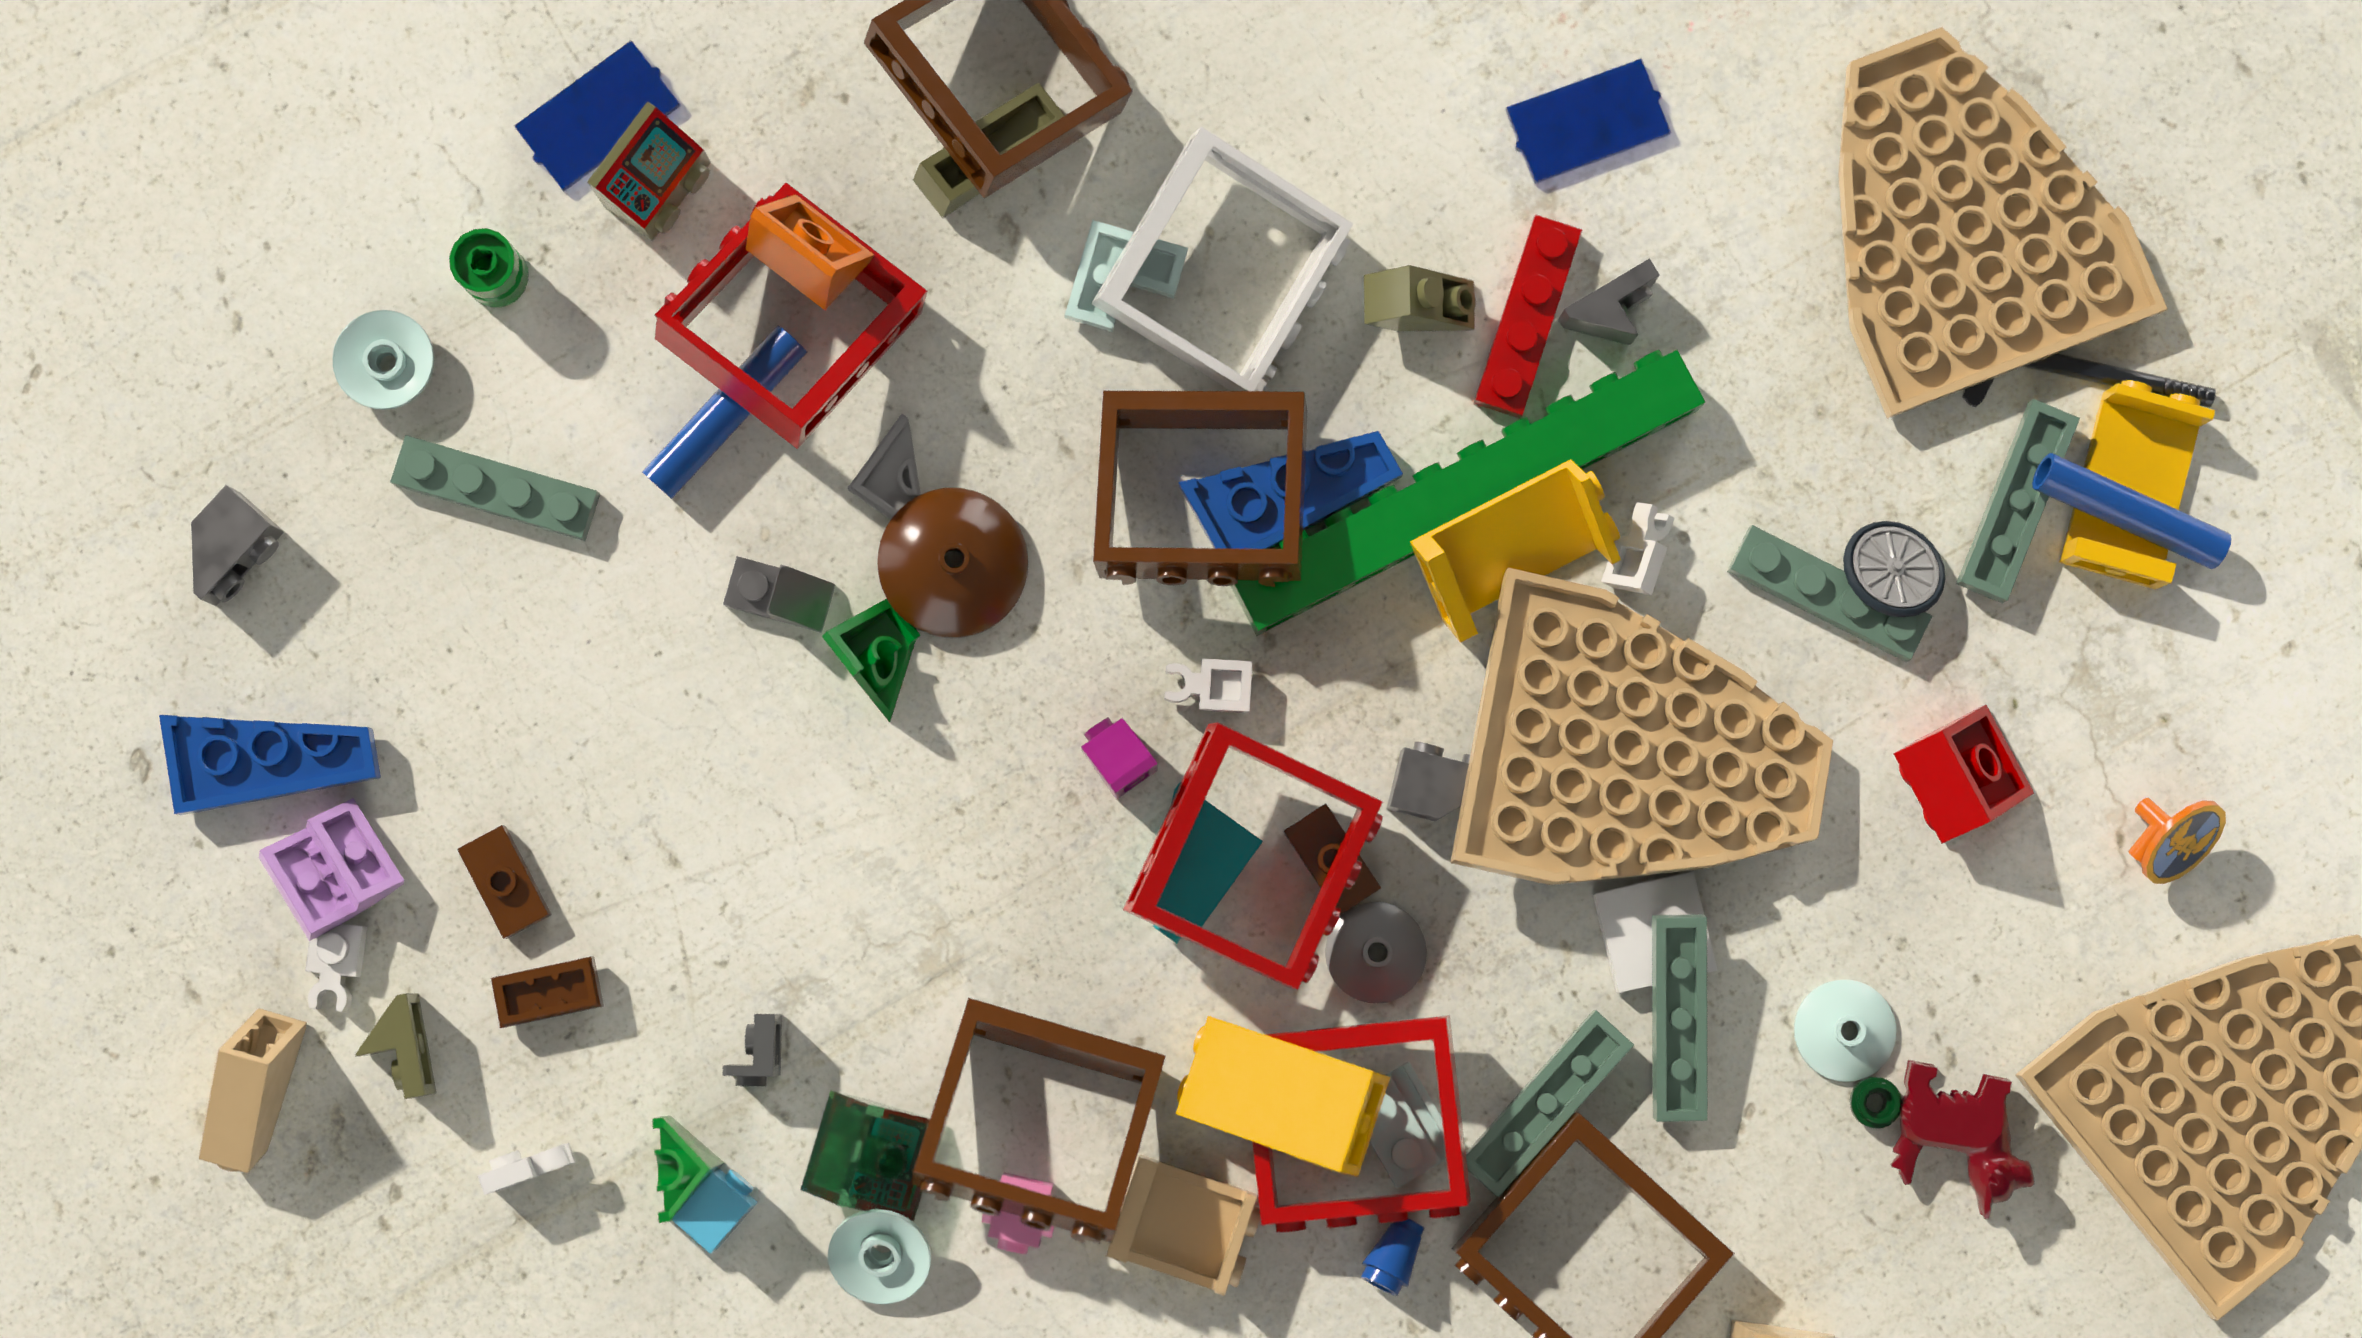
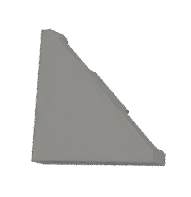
[848,414,921,520]

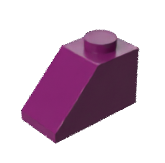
[1081,717,1158,800]

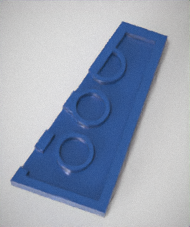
[1179,431,1403,549]
[159,715,381,815]

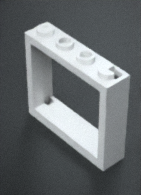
[1091,126,1353,391]

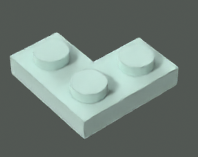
[1065,220,1188,332]

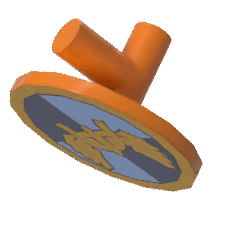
[2128,798,2226,884]

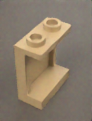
[1106,1154,1261,1296]

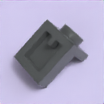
[722,1014,782,1086]

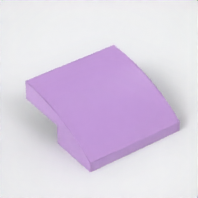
[259,798,404,941]

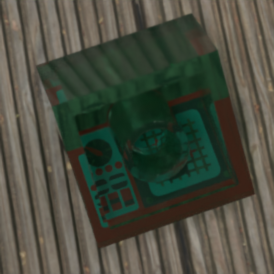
[800,1090,930,1221]

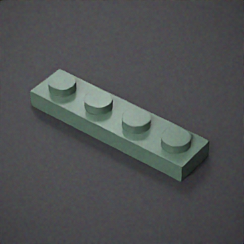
[1956,399,2080,603]
[390,435,600,541]
[1727,525,1932,662]
[1652,914,1708,1122]
[1466,1010,1634,1197]

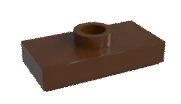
[1283,803,1381,915]
[457,825,552,939]
[491,956,604,1028]

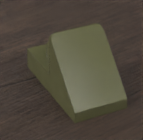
[356,993,437,1099]

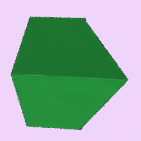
[822,599,921,723]
[652,1116,724,1223]

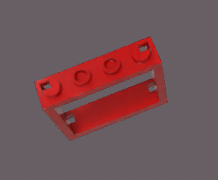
[654,182,928,449]
[1123,722,1383,990]
[1252,1015,1471,1233]

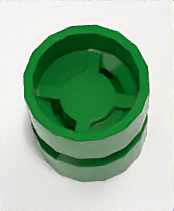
[449,228,529,308]

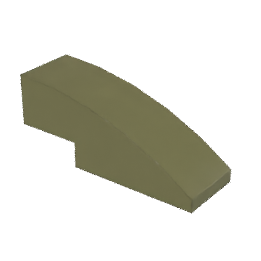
[913,83,1065,218]

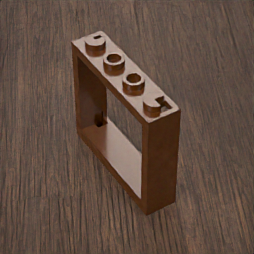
[864,0,1133,199]
[1093,390,1308,587]
[912,998,1166,1244]
[1451,1112,1735,1338]

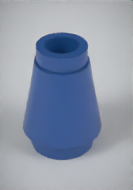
[1361,1219,1425,1296]

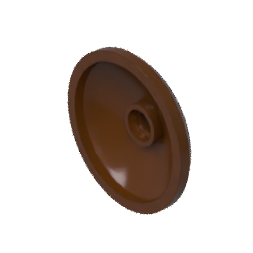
[877,488,1028,638]

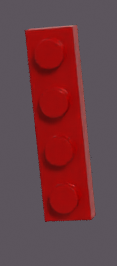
[1473,214,1583,419]

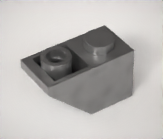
[191,485,284,606]
[1386,742,1470,821]

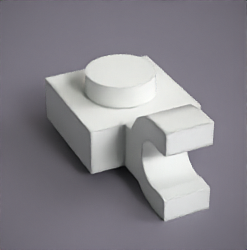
[1601,502,1675,595]

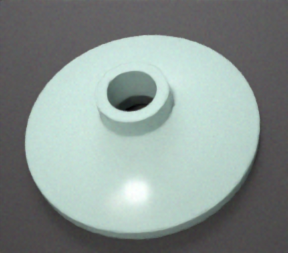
[332,310,434,410]
[1794,980,1896,1082]
[828,1209,931,1304]

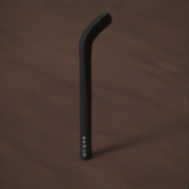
[1962,353,2216,408]

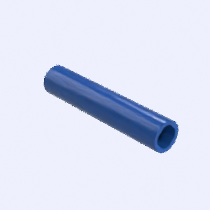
[642,325,807,499]
[2032,453,2232,569]

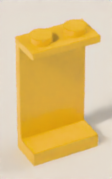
[2059,380,2215,590]
[1410,459,1621,643]
[1176,1016,1390,1177]

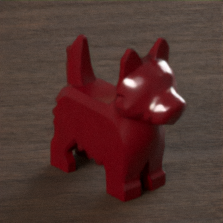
[1891,1060,2034,1220]

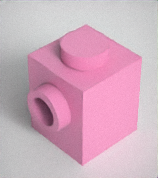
[981,1172,1055,1254]

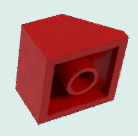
[1893,704,2034,844]

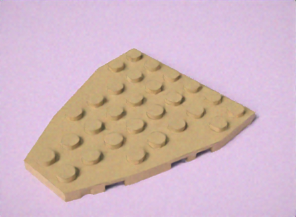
[1838,27,2168,419]
[1450,568,1833,885]
[2015,935,2362,1321]

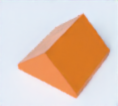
[746,195,874,310]

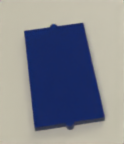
[514,40,681,192]
[1505,58,1671,184]

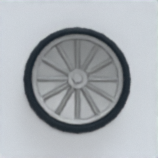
[1843,521,1946,618]

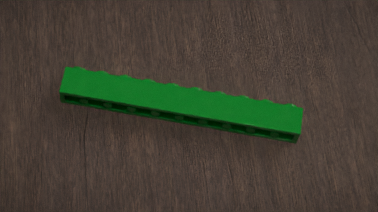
[1231,350,1706,636]

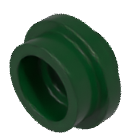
[1850,1077,1902,1129]

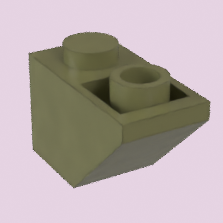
[1364,265,1476,331]

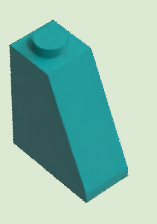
[1153,782,1263,944]

